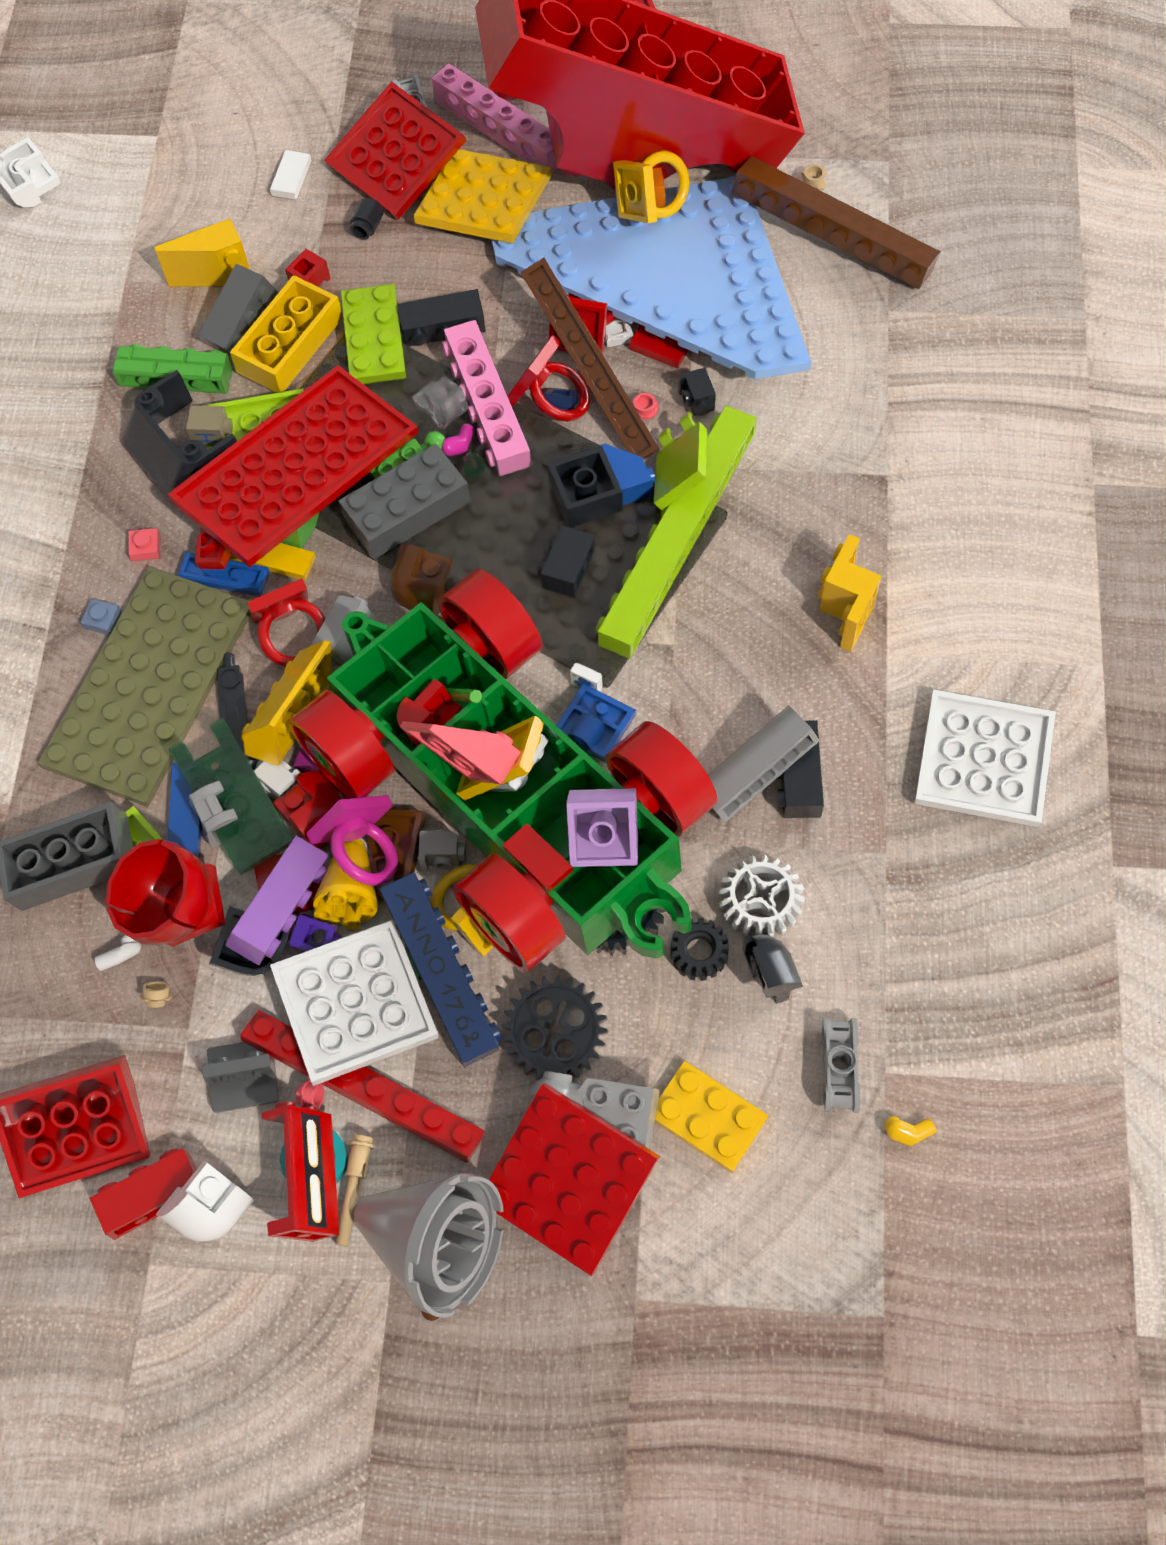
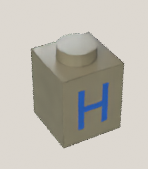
[186,405,233,446]

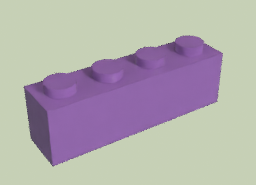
[225,835,328,965]

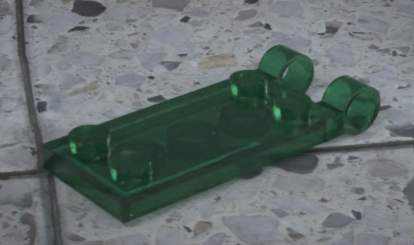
[169,717,294,875]

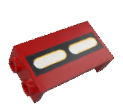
[262,1102,340,1242]

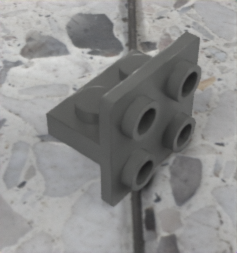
[202,1042,279,1113]

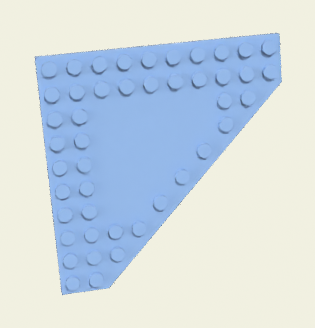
[491,176,811,380]

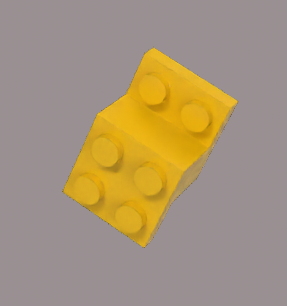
[818,534,882,652]

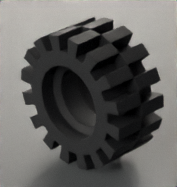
[670,918,729,981]

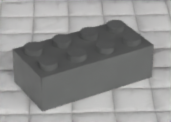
[338,444,471,559]
[0,801,133,911]

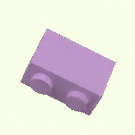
[567,788,638,867]

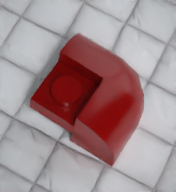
[397,679,463,748]
[273,770,346,850]

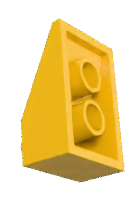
[154,218,250,287]

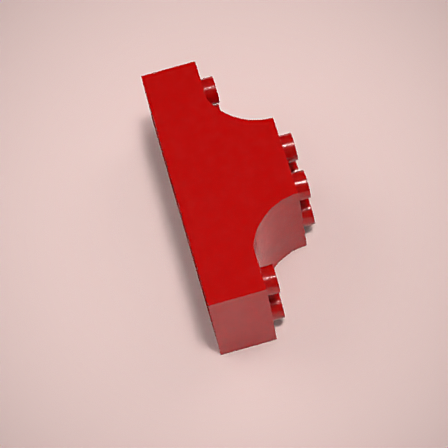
[475,0,805,189]

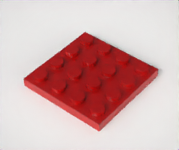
[324,81,467,220]
[489,1083,660,1276]

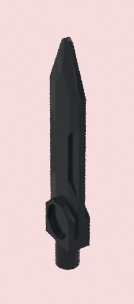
[217,653,248,769]

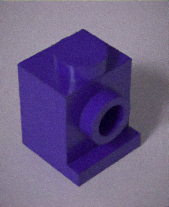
[289,914,342,951]

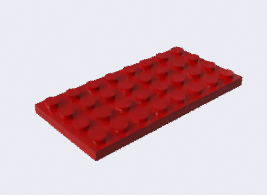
[168,365,418,568]

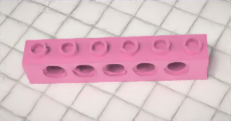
[432,64,558,173]
[442,320,531,477]

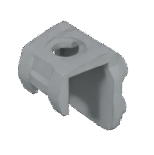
[189,774,273,848]

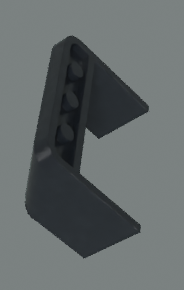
[122,370,237,506]

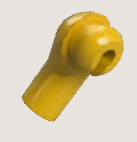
[884,1116,937,1146]

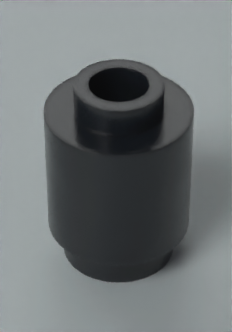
[350,198,384,239]

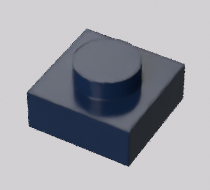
[545,387,578,410]

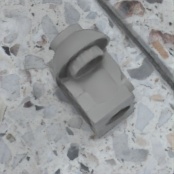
[527,1071,660,1150]

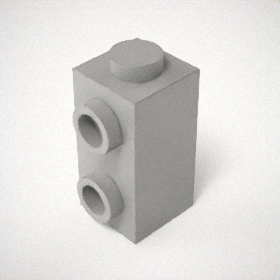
[311,595,375,664]

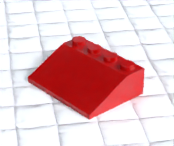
[0,1055,150,1198]

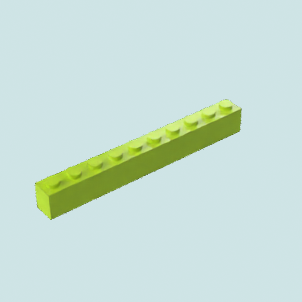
[596,405,757,659]

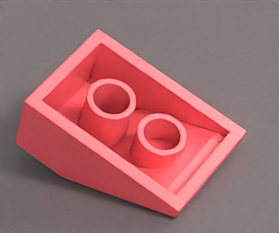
[400,721,521,785]

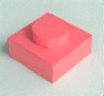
[129,528,160,561]

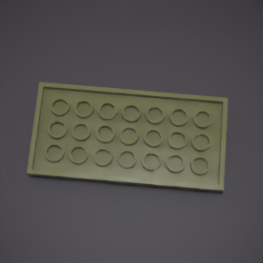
[38,566,251,807]

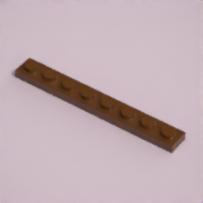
[520,257,660,460]

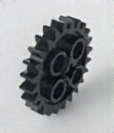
[502,975,609,1080]

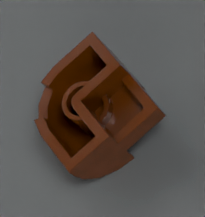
[389,544,453,616]

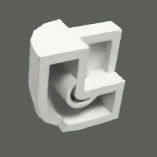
[0,137,61,207]
[156,1161,254,1241]

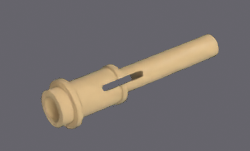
[335,1135,375,1247]

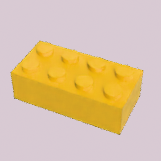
[230,275,343,393]

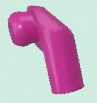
[441,424,475,456]

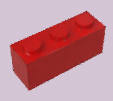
[89,1148,197,1240]

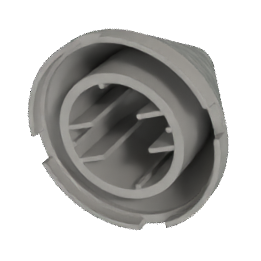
[353,1173,504,1318]

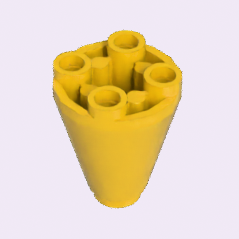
[313,839,378,930]

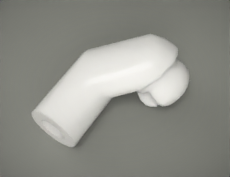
[95,935,141,971]

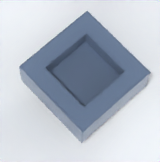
[80,598,121,635]

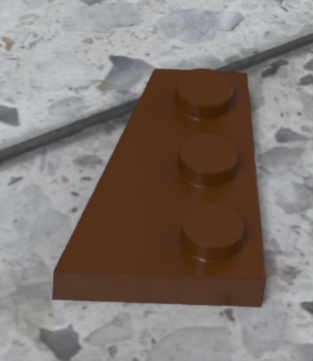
[367,809,426,901]

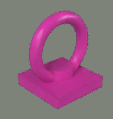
[306,795,398,886]

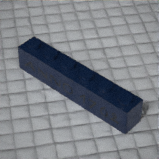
[379,872,502,1068]

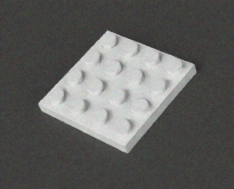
[914,689,1056,827]
[270,920,439,1086]

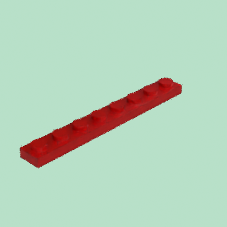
[240,1009,485,1163]

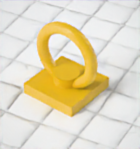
[613,151,690,223]
[430,864,493,957]

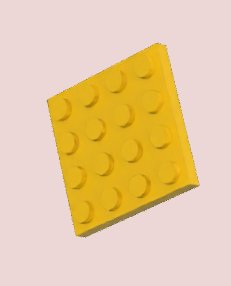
[414,149,552,243]

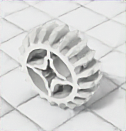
[718,855,805,937]

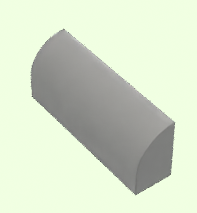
[708,705,820,823]

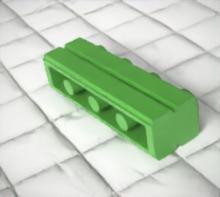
[113,344,233,394]

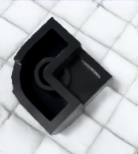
[209,906,291,976]
[742,934,803,1004]

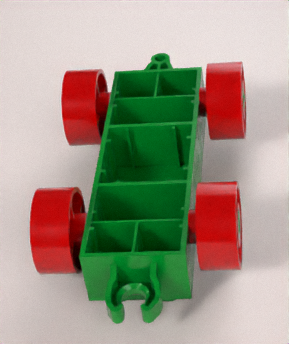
[288,569,717,973]

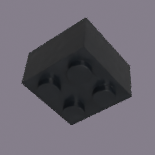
[547,446,623,528]

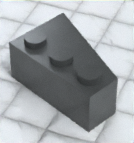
[198,264,278,356]

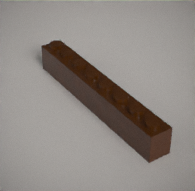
[731,156,941,289]

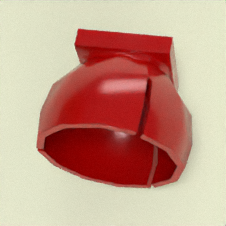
[105,839,225,947]

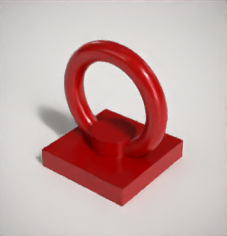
[549,293,616,354]
[507,335,590,422]
[247,578,326,667]

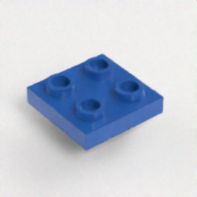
[556,683,636,763]

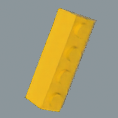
[241,640,333,766]

